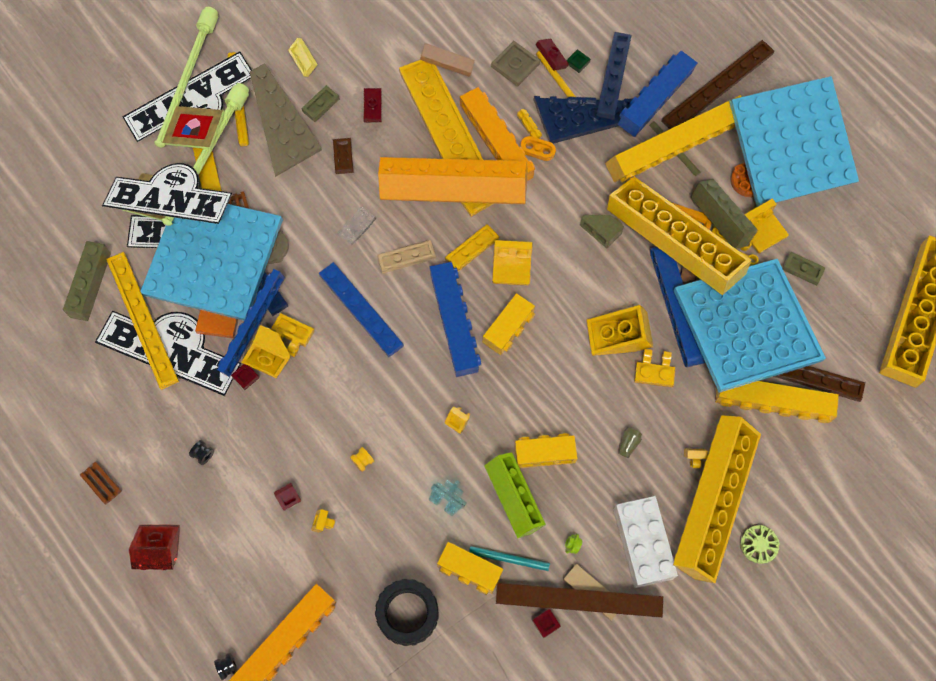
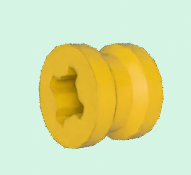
[350,447,375,472]

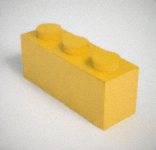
[482,293,535,355]
[514,433,577,468]
[437,542,503,595]

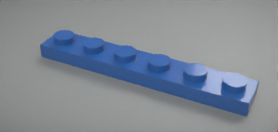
[319,262,404,357]
[217,269,285,377]

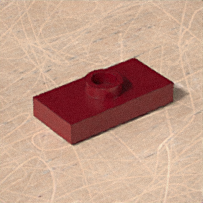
[535,38,569,71]
[364,88,382,123]

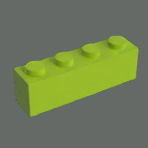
[484,452,546,538]

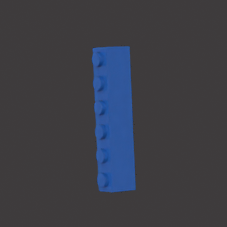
[618,51,698,137]
[430,262,481,377]

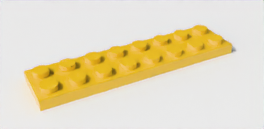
[399,60,483,160]

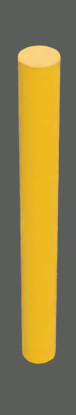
[536,51,576,97]

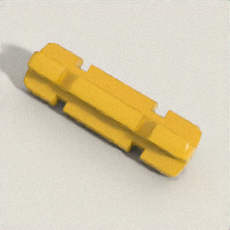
[517,109,542,138]

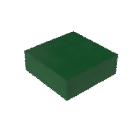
[566,49,591,73]

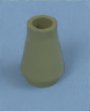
[618,427,642,458]

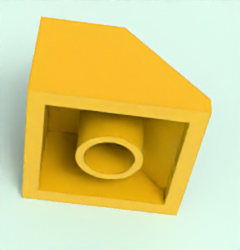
[241,325,290,378]

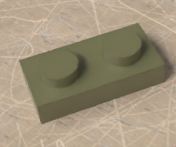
[301,85,340,122]
[783,252,825,286]

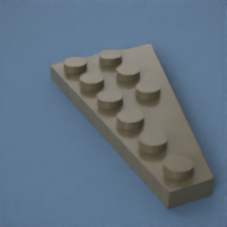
[250,63,322,177]

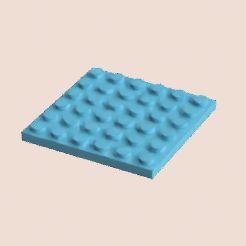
[729,76,859,207]
[141,204,283,321]
[673,259,826,393]

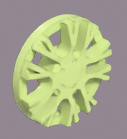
[740,525,780,564]

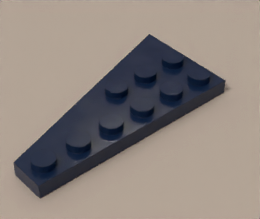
[533,96,633,144]

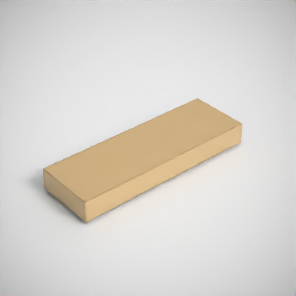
[377,240,436,274]
[563,564,617,621]

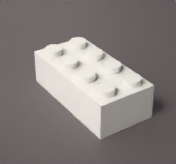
[613,496,678,588]

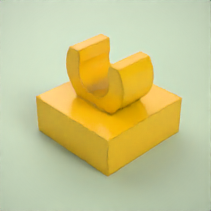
[445,407,470,434]
[684,448,708,468]
[311,509,336,533]

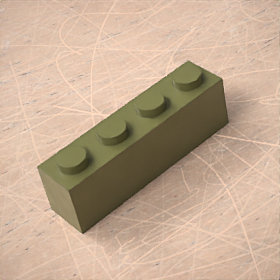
[691,179,758,249]
[63,241,111,321]

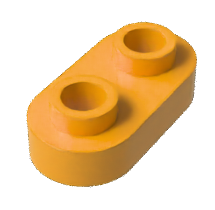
[520,136,556,161]

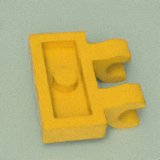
[271,313,315,357]
[634,349,675,387]

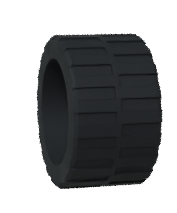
[375,579,439,646]

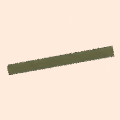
[649,121,701,176]

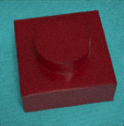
[231,364,259,390]
[273,483,301,511]
[532,609,561,639]

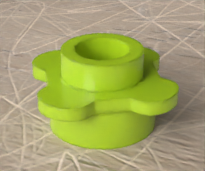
[565,534,582,554]

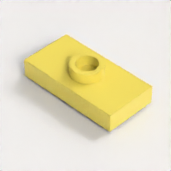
[288,38,318,77]

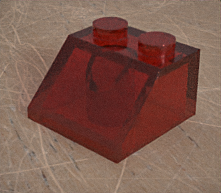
[129,525,180,570]

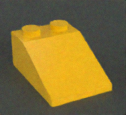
[587,305,653,356]

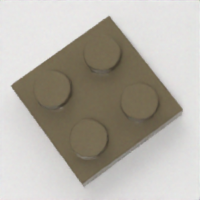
[491,41,541,87]

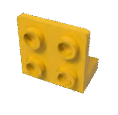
[744,198,789,253]
[492,240,532,286]

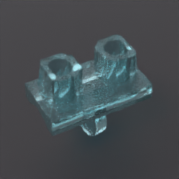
[429,480,467,516]

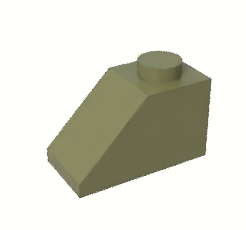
[580,215,624,248]

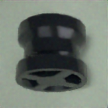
[189,440,214,465]
[214,653,238,680]

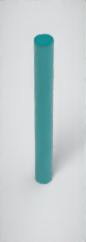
[469,546,550,571]

